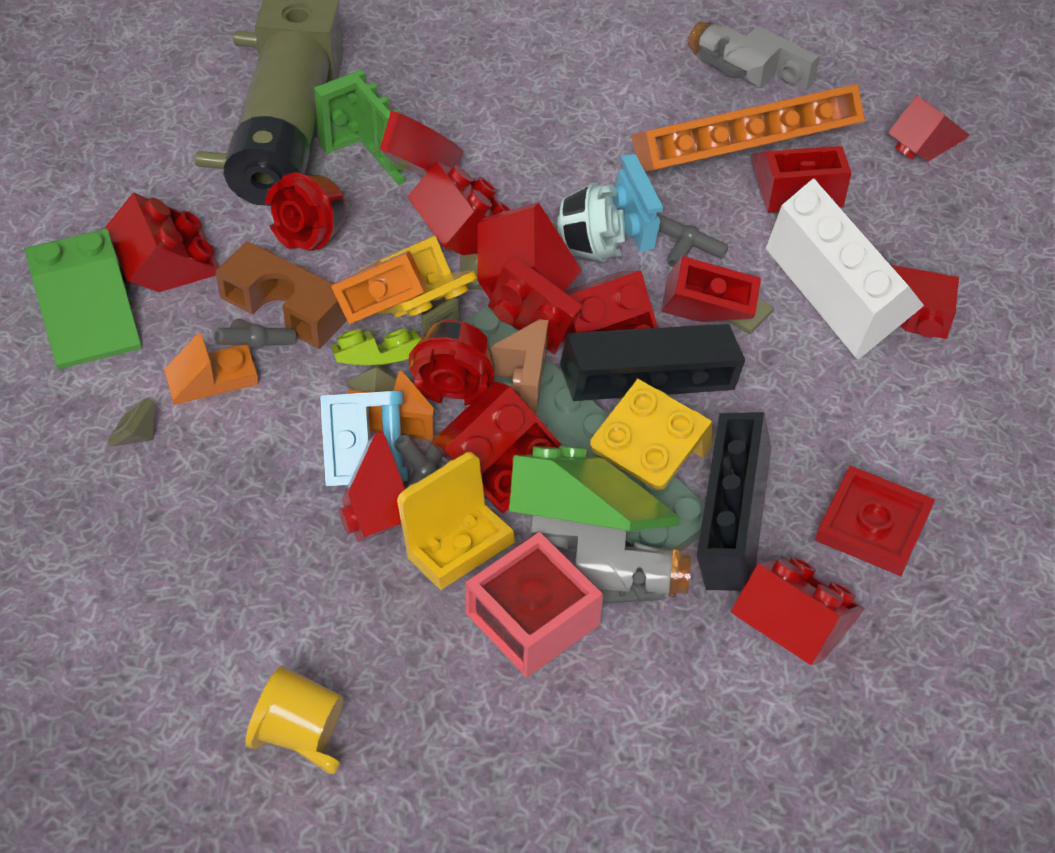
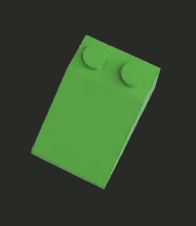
[24,229,142,370]
[509,446,680,531]

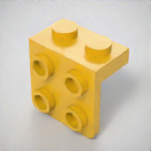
[359,236,477,318]
[590,379,713,490]
[397,452,515,590]

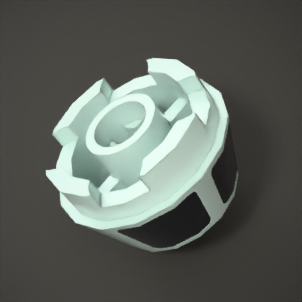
[557,183,625,262]

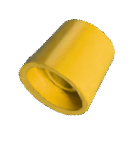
[245,665,343,774]

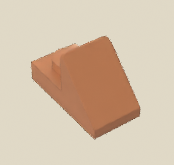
[491,319,548,415]

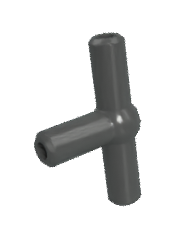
[657,214,728,267]
[214,318,297,348]
[395,431,443,489]

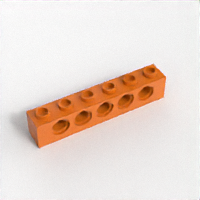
[631,84,865,171]

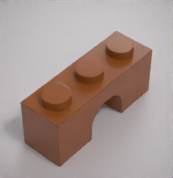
[215,241,347,349]

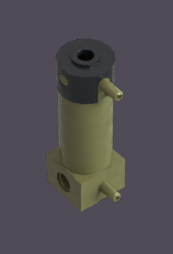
[195,0,343,206]

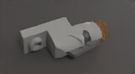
[688,21,820,90]
[531,515,691,604]

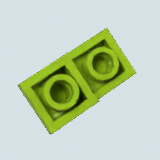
[331,328,421,365]

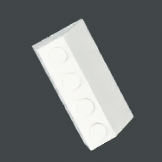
[766,178,924,359]

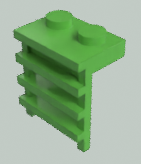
[314,69,405,186]

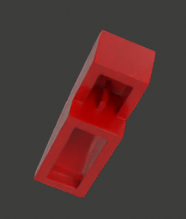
[379,111,463,178]

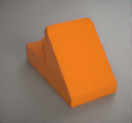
[331,250,428,324]
[164,333,259,405]
[347,370,435,441]

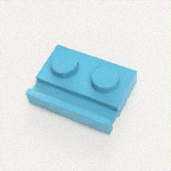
[611,154,663,252]

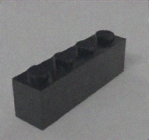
[560,324,745,401]
[697,412,771,591]

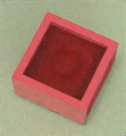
[465,532,603,678]

